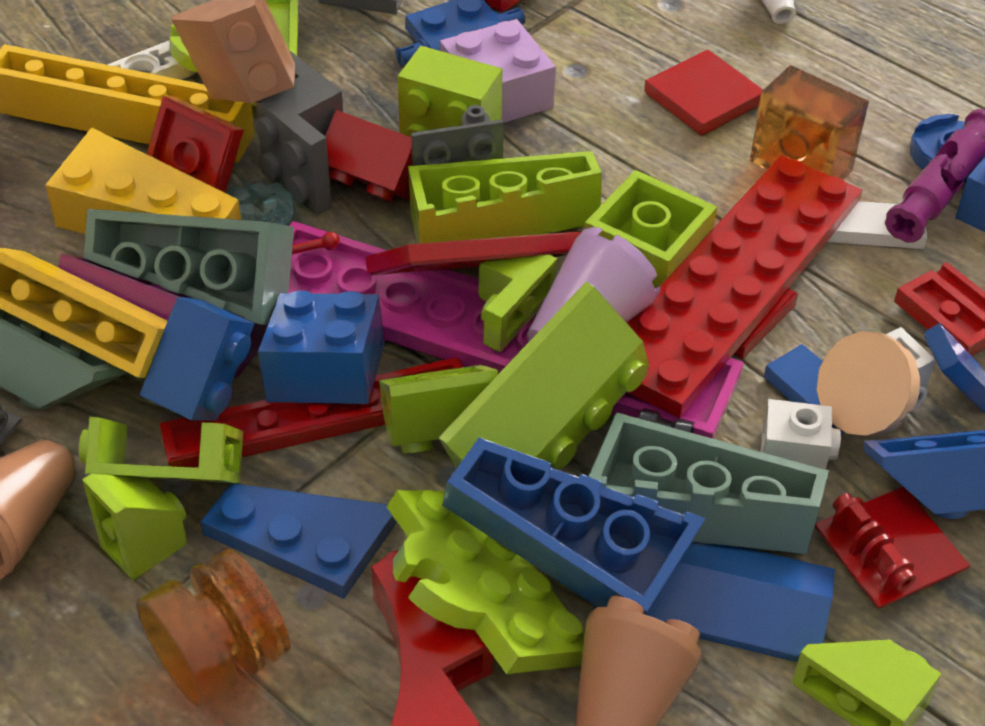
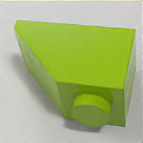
[82,473,187,580]
[792,639,942,726]

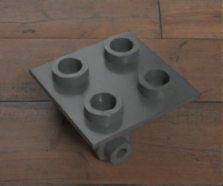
[411,105,504,166]

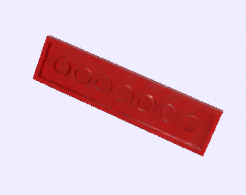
[627,155,863,418]

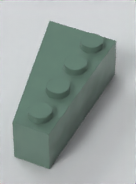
[84,209,294,325]

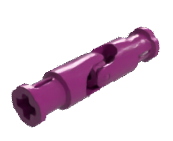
[885,109,985,243]

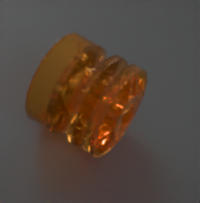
[136,548,291,709]

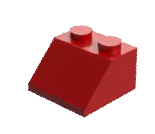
[325,110,412,202]

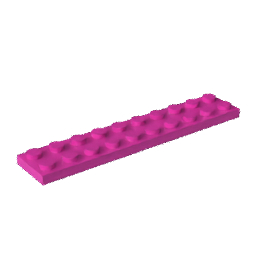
[288,221,744,439]

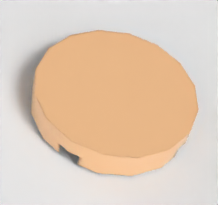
[817,331,920,437]

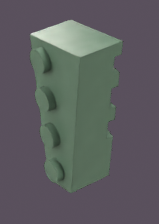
[589,412,829,554]

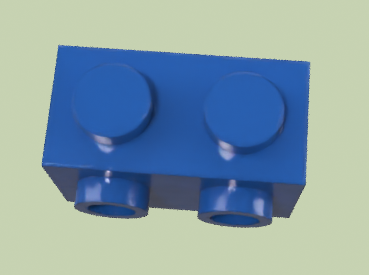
[140,296,255,420]

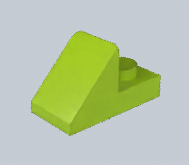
[478,254,557,352]

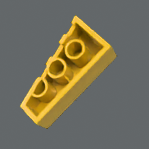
[45,127,241,234]

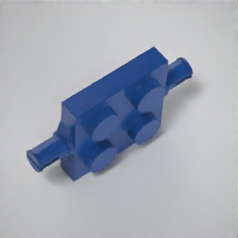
[395,0,525,66]

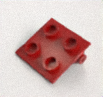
[814,486,970,609]

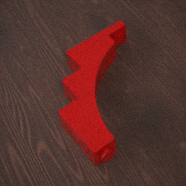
[371,550,493,726]

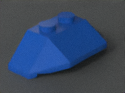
[864,430,985,519]

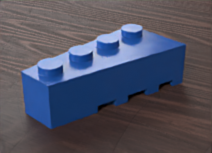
[442,437,706,615]

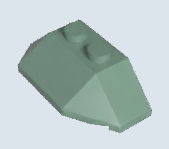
[0,309,126,409]

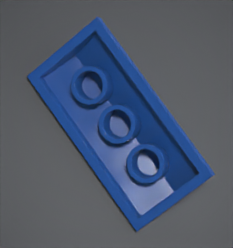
[593,542,835,662]

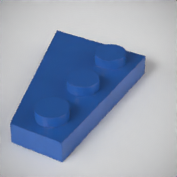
[201,483,397,599]

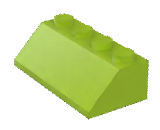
[439,281,650,469]

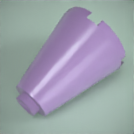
[527,227,661,341]

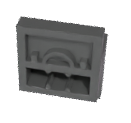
[255,50,343,216]

